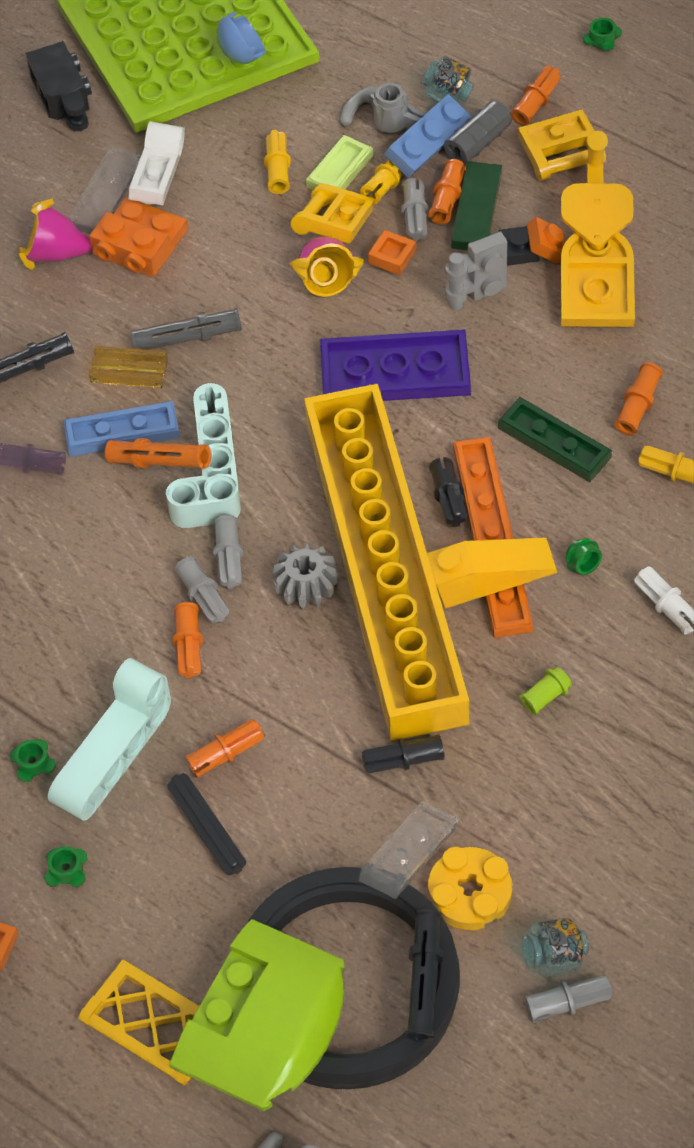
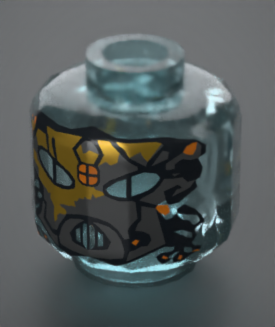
[421,56,475,103]
[522,917,589,977]

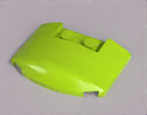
[169,919,345,1111]

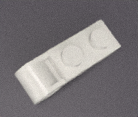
[129,121,185,205]

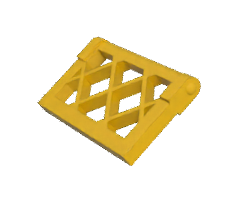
[78,959,199,1086]

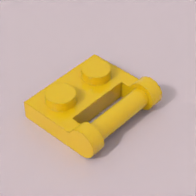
[518,109,606,181]
[291,183,375,244]

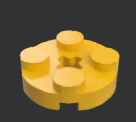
[428,847,512,930]

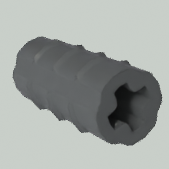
[444,100,512,166]

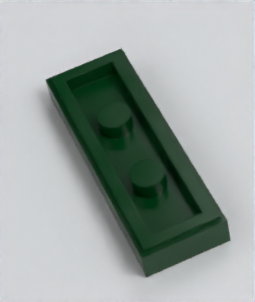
[451,161,502,250]
[498,397,612,482]

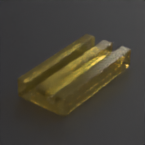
[89,346,168,388]

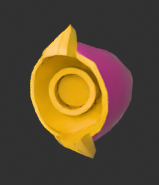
[19,198,92,270]
[289,236,364,297]

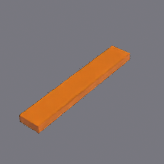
[453,437,533,638]

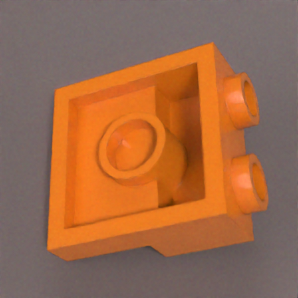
[89,197,188,278]

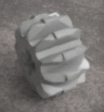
[272,542,339,610]

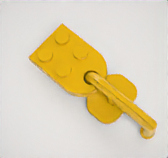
[561,130,635,327]

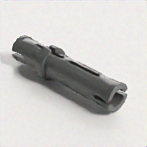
[130,308,242,353]

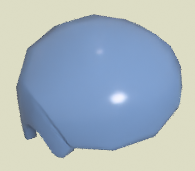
[217,12,266,64]

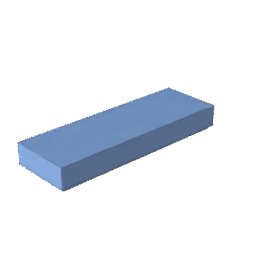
[64,401,180,457]

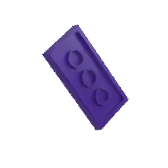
[320,330,471,401]

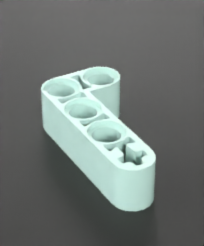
[166,383,241,528]
[48,658,171,821]

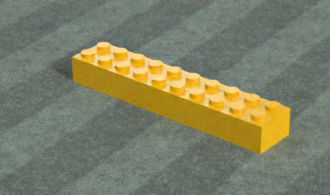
[304,384,469,741]

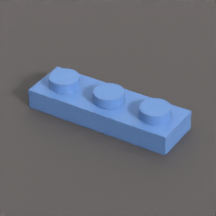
[384,94,472,178]

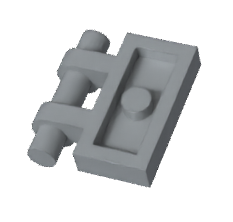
[445,231,507,310]

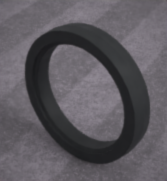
[247,867,460,1090]

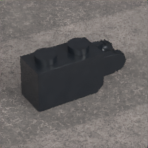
[25,41,92,132]

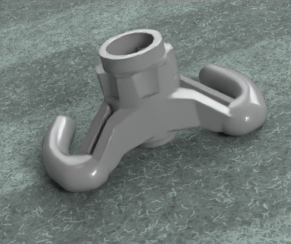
[340,83,426,133]

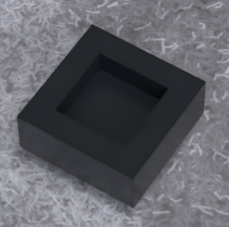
[498,226,540,266]

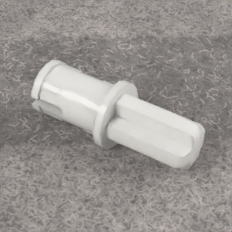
[634,566,694,635]

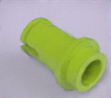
[519,667,572,715]

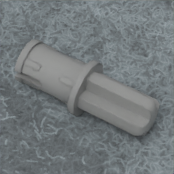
[401,178,429,242]
[213,515,244,589]
[174,556,229,624]
[524,975,612,1023]

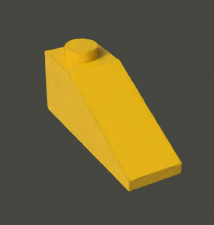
[427,538,558,609]

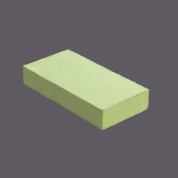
[306,135,373,190]

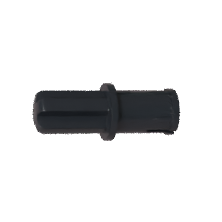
[429,457,468,527]
[362,734,445,774]

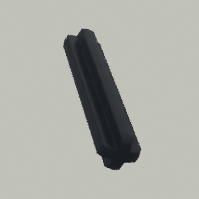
[167,773,246,876]

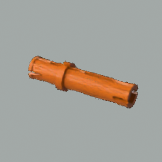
[105,438,212,469]

